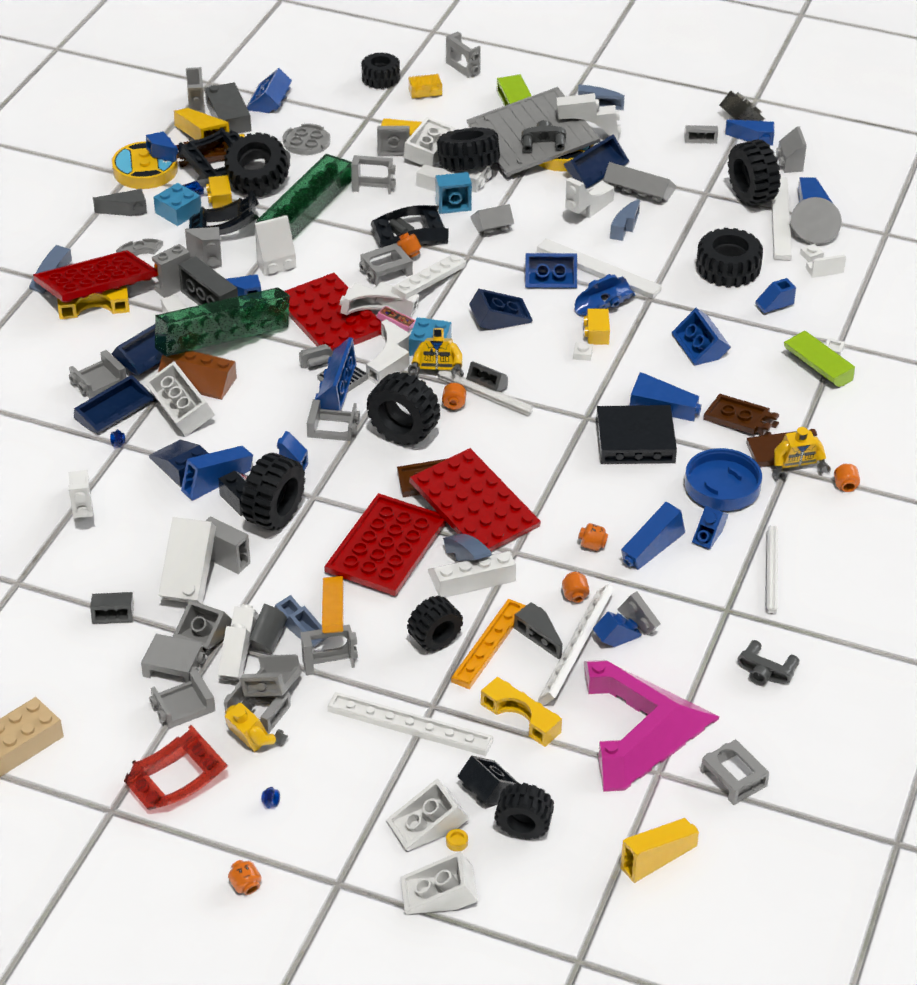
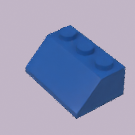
[246,68,292,113]
[525,253,577,288]
[671,308,731,365]

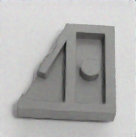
[617,591,661,635]

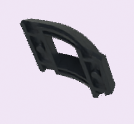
[178,128,249,180]
[189,191,260,235]
[371,205,449,247]

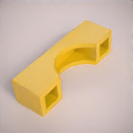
[57,286,130,319]
[481,676,562,747]

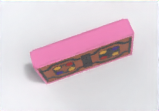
[377,306,416,332]

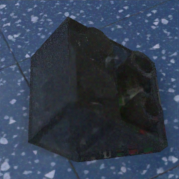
[719,91,765,121]

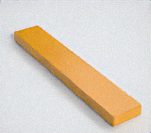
[322,576,344,634]
[451,599,526,690]

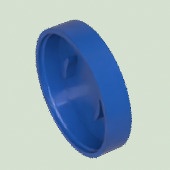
[685,448,762,511]

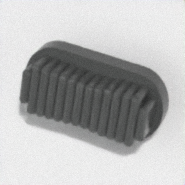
[389,218,415,235]

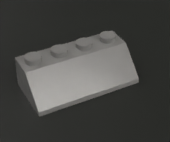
[603,162,677,202]

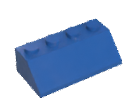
[315,338,357,411]

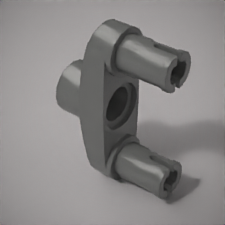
[521,120,566,153]
[737,640,800,686]

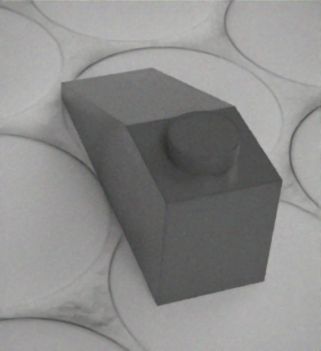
[93,189,147,216]
[514,602,563,660]

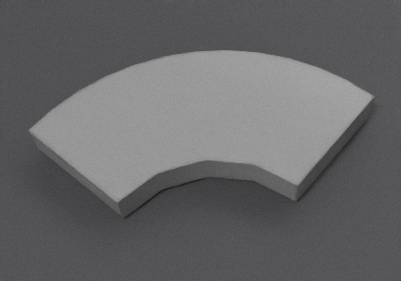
[116,238,163,256]

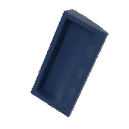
[563,134,630,189]
[111,318,188,376]
[74,375,155,434]

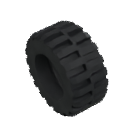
[437,127,500,171]
[224,132,289,196]
[728,139,781,206]
[696,228,763,287]
[366,372,440,445]
[241,452,306,531]

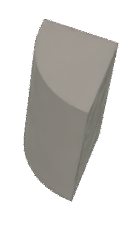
[684,125,718,144]

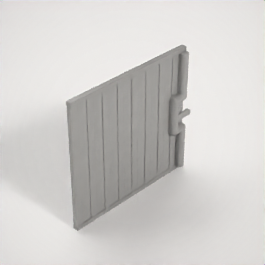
[467,87,601,177]

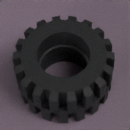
[361,52,400,89]
[407,595,463,652]
[494,783,554,840]

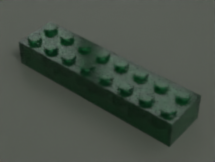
[256,154,352,239]
[155,287,290,356]

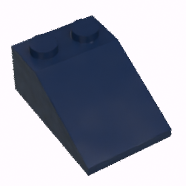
[469,288,533,330]
[149,439,209,488]

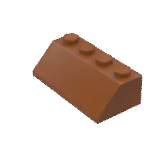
[158,346,237,400]

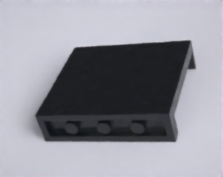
[596,405,677,464]

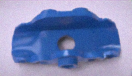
[574,274,635,316]

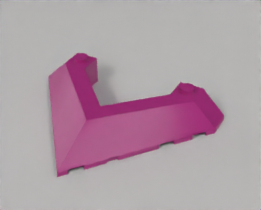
[584,660,720,792]

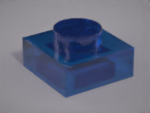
[183,180,204,195]

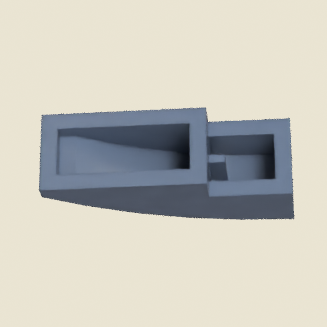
[578,85,625,110]
[610,199,640,241]
[29,245,72,294]
[443,534,492,561]
[274,595,329,647]

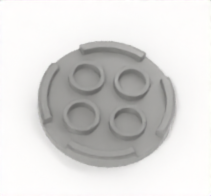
[283,123,331,155]
[791,197,842,245]

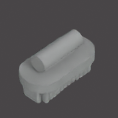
[299,344,333,368]

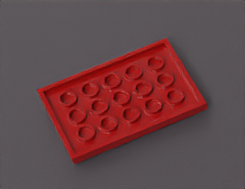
[33,250,158,302]
[274,273,381,351]
[409,448,541,551]
[324,493,447,596]

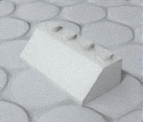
[428,551,516,597]

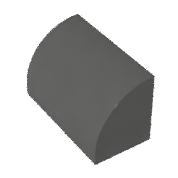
[466,361,508,391]
[90,592,133,624]
[249,603,287,655]

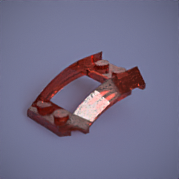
[124,725,228,810]

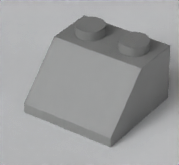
[776,126,807,173]
[470,204,514,234]
[185,227,222,267]
[173,600,232,650]

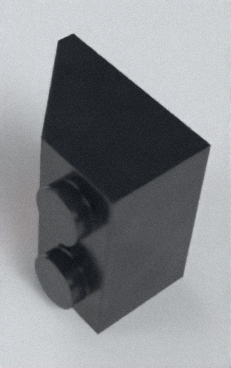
[218,471,248,516]
[457,755,518,805]

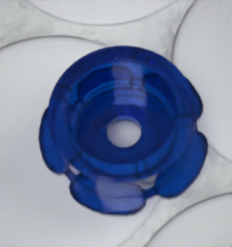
[110,429,125,448]
[261,787,280,809]

